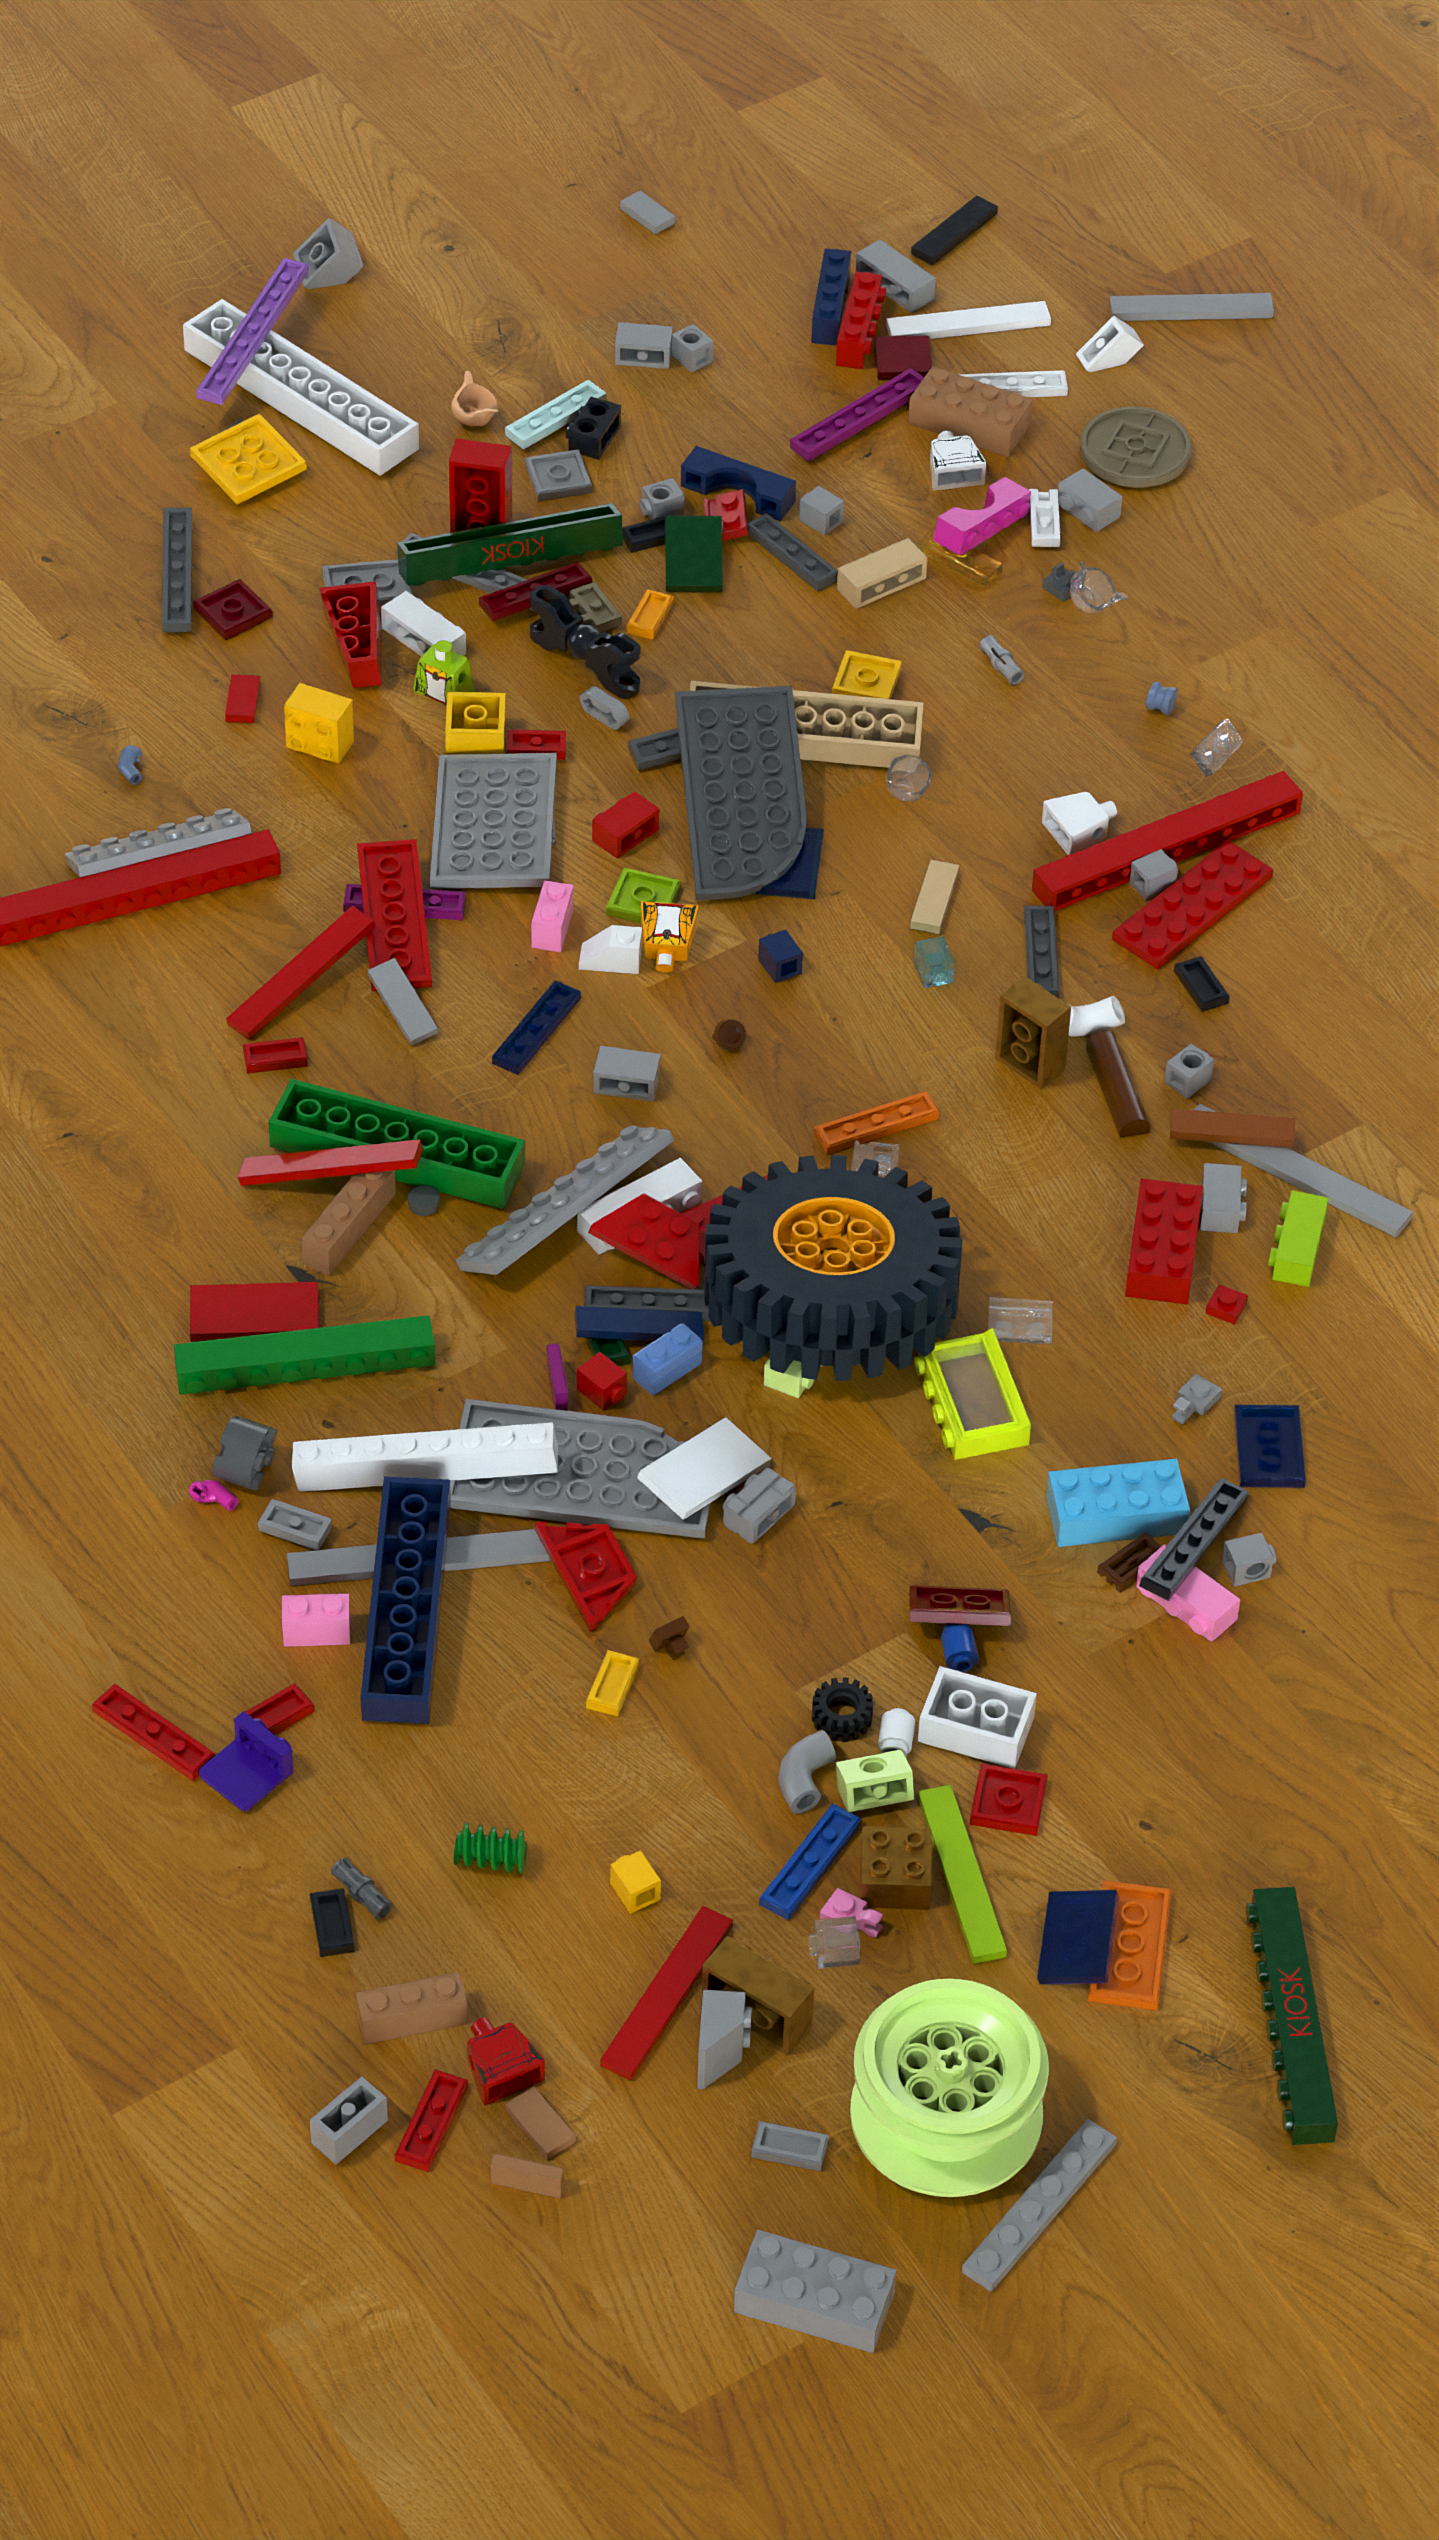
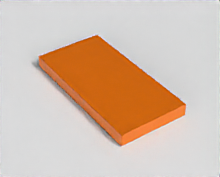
[1088,1880,1172,2011]

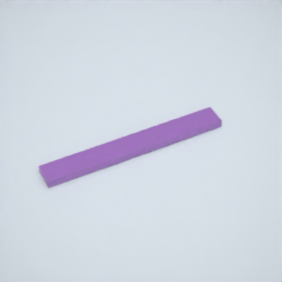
[196,258,309,405]

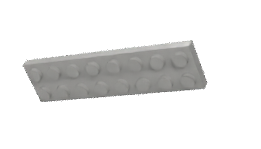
[456,1125,674,1275]

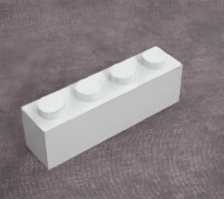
[577,1158,702,1255]

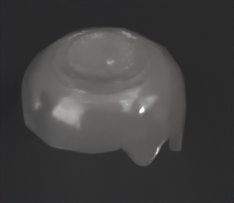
[885,755,932,802]

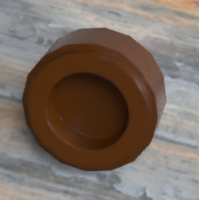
[712,1019,746,1050]

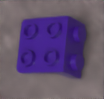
[199,1711,293,1811]

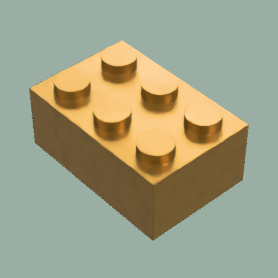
[995,976,1071,1089]
[701,1936,814,2056]

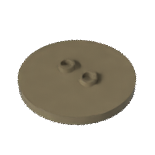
[1080,406,1191,488]

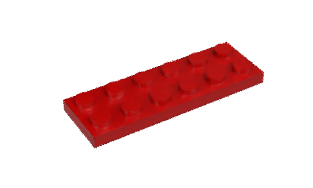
[357,839,432,992]
[1112,840,1273,970]

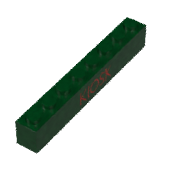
[397,503,623,586]
[1246,1887,1338,2145]

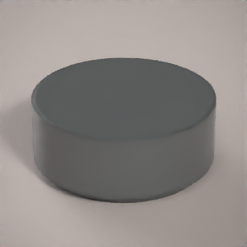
[408,1185,440,1216]

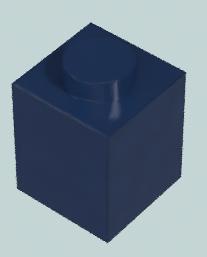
[758,929,803,983]

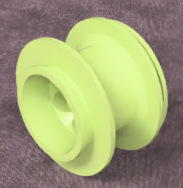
[850,1979,1049,2197]

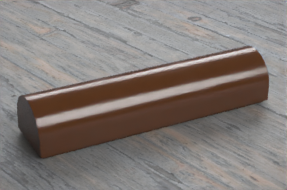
[1086,1031,1150,1137]

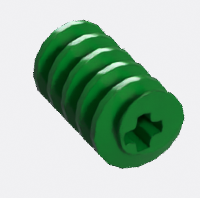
[453,1822,527,1875]

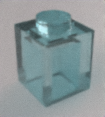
[913,936,955,988]

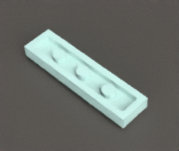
[505,380,607,450]

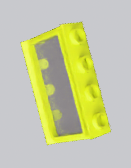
[914,1328,1031,1460]

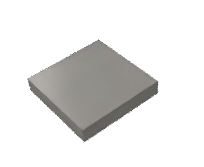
[525,449,592,502]

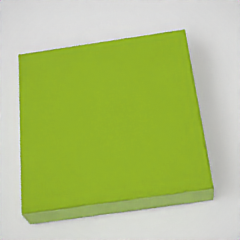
[606,867,681,923]

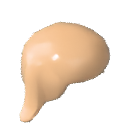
[451,370,499,426]

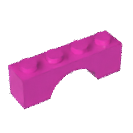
[933,477,1031,555]

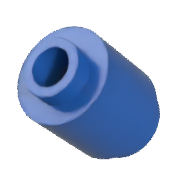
[941,1623,979,1672]

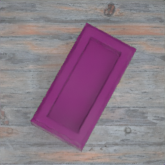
[547,1343,568,1411]

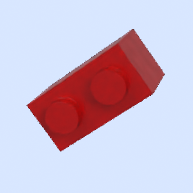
[592,791,660,859]

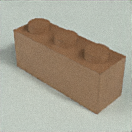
[355,1972,467,2045]

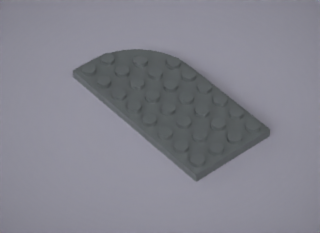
[675,686,807,900]

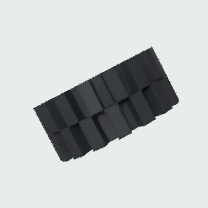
[812,1677,873,1742]

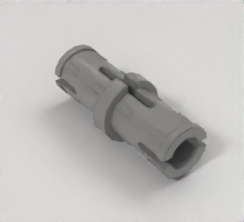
[979,635,1025,685]

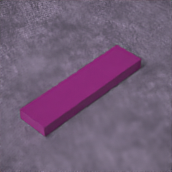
[343,884,466,920]

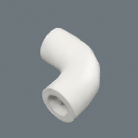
[1068,996,1125,1037]

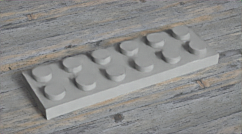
[65,808,252,877]

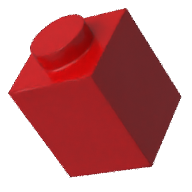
[577,1352,627,1411]

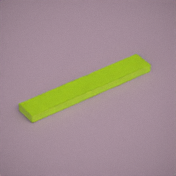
[917,1784,1007,1964]

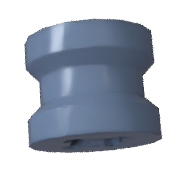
[1146,681,1178,716]

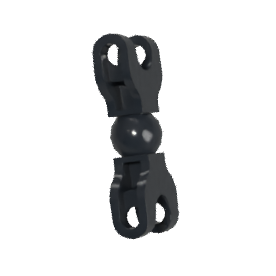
[530,585,641,699]

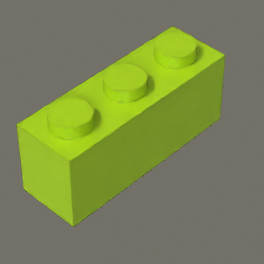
[1268,1190,1329,1287]

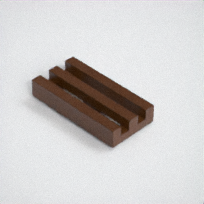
[1097,1532,1162,1593]

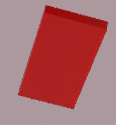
[190,1282,319,1341]

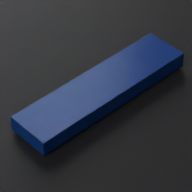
[759,1803,862,1921]

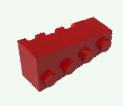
[319,581,382,688]

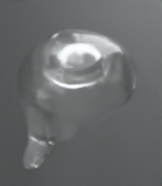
[1070,561,1128,614]

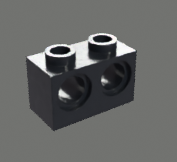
[566,397,621,460]

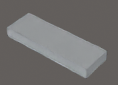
[368,958,438,1046]

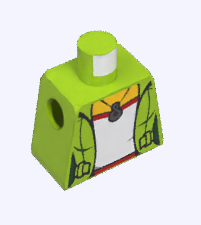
[413,640,475,706]

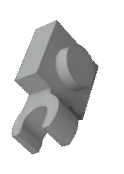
[1171,1374,1222,1424]

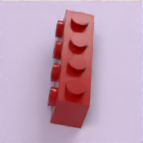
[836,271,886,369]

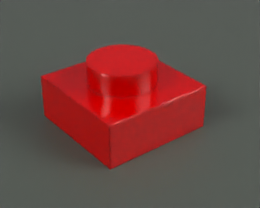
[1205,1284,1248,1325]

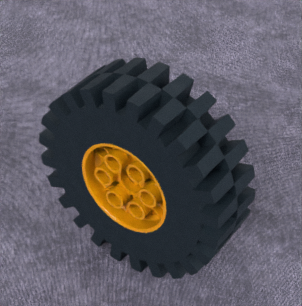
[704,1155,963,1381]

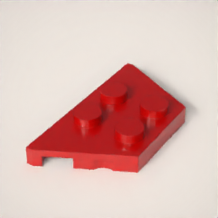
[588,1193,699,1290]
[535,1521,637,1631]

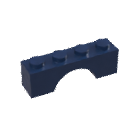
[811,248,851,346]
[681,446,796,522]

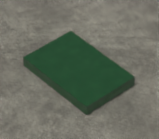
[665,516,723,592]

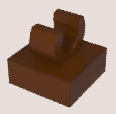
[649,1616,690,1660]

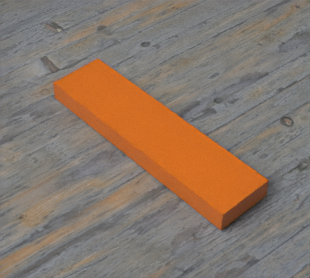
[814,1091,940,1155]

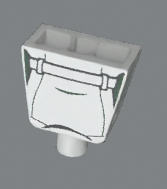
[930,431,986,491]

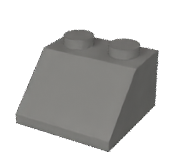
[293,218,363,289]
[697,1990,752,2089]

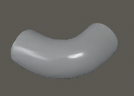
[778,1730,836,1814]

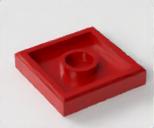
[969,1763,1048,1836]

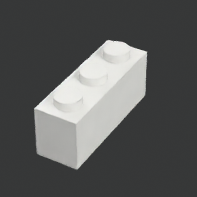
[381,591,466,657]

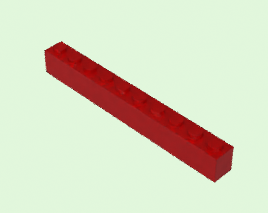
[1032,770,1303,911]
[0,829,281,946]

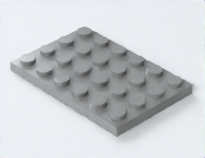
[430,753,557,889]

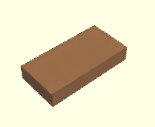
[505,2087,576,2160]
[491,2154,564,2199]

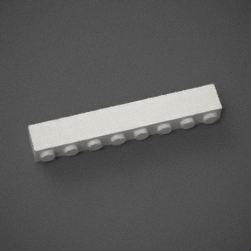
[292,1422,558,1492]

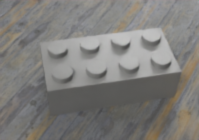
[734,2229,897,2353]

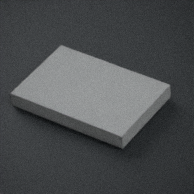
[322,559,413,607]

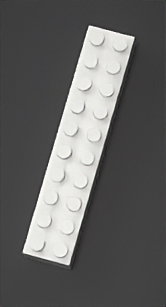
[183,299,419,476]

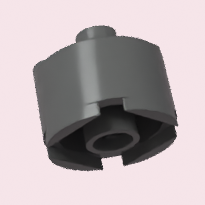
[212,1416,278,1491]

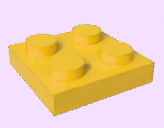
[832,650,902,699]

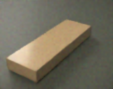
[910,860,959,934]

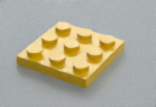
[190,414,307,505]

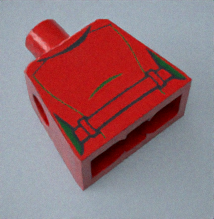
[467,2017,545,2106]

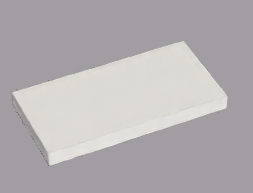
[637,1417,772,1520]

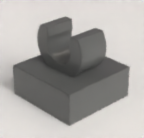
[1042,562,1083,602]

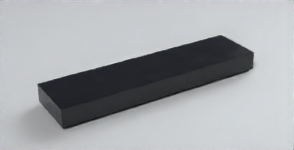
[911,196,998,265]

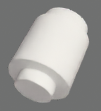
[878,1708,915,1757]

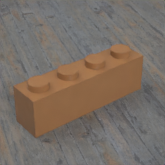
[301,1170,396,1276]

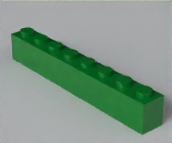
[173,1315,435,1394]

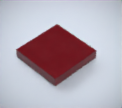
[874,336,932,380]
[193,579,273,640]

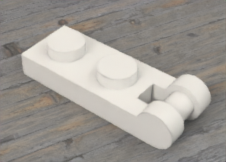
[1029,489,1060,547]

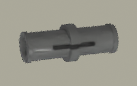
[331,1857,393,1920]

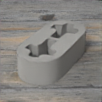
[579,686,630,730]

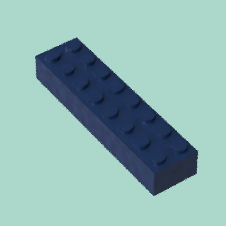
[360,1476,451,1724]

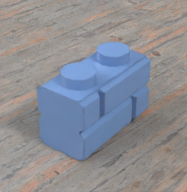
[633,1323,703,1396]

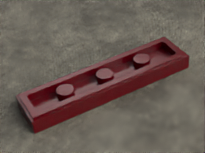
[479,562,592,621]

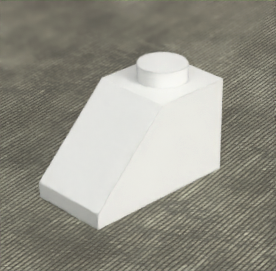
[1076,316,1144,373]
[579,925,642,974]

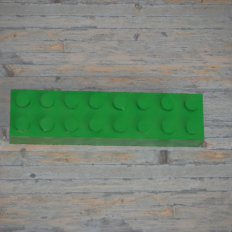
[268,1079,525,1209]

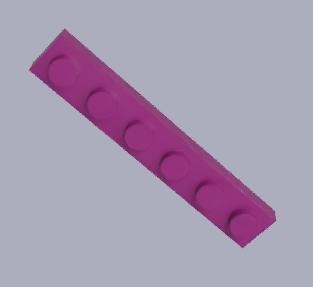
[790,368,924,462]

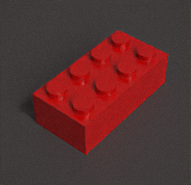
[449,438,512,533]
[1125,1178,1203,1305]

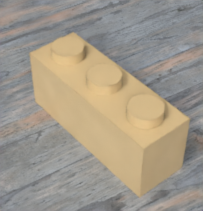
[837,538,927,609]

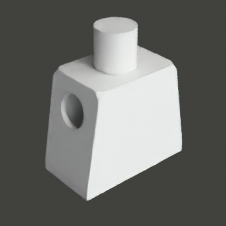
[1042,792,1117,855]

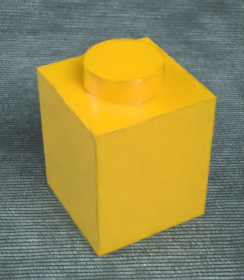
[610,1850,661,1914]

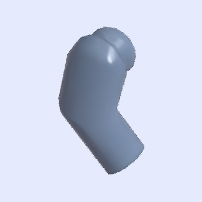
[118,745,142,785]

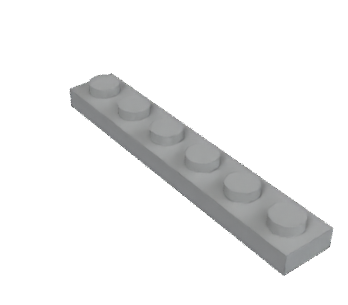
[962,2119,1117,2292]

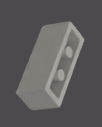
[856,239,936,313]

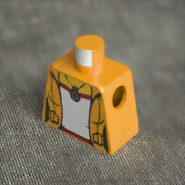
[641,901,698,973]

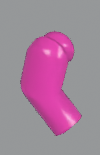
[189,1480,239,1511]

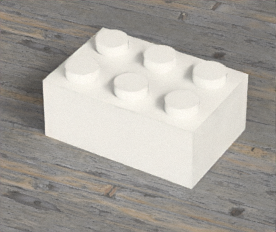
[918,1666,1037,1769]

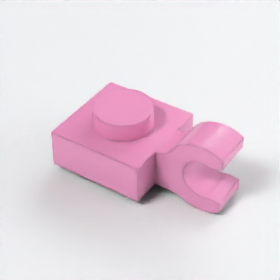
[820,1888,883,1938]

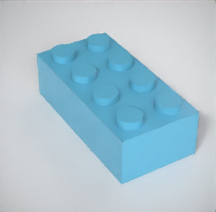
[1046,1459,1190,1547]

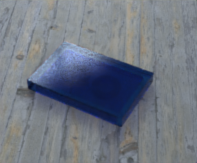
[756,827,824,899]
[1234,1405,1306,1488]
[1037,1890,1119,1984]

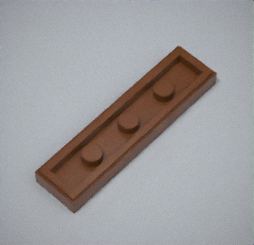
[1170,1108,1295,1148]

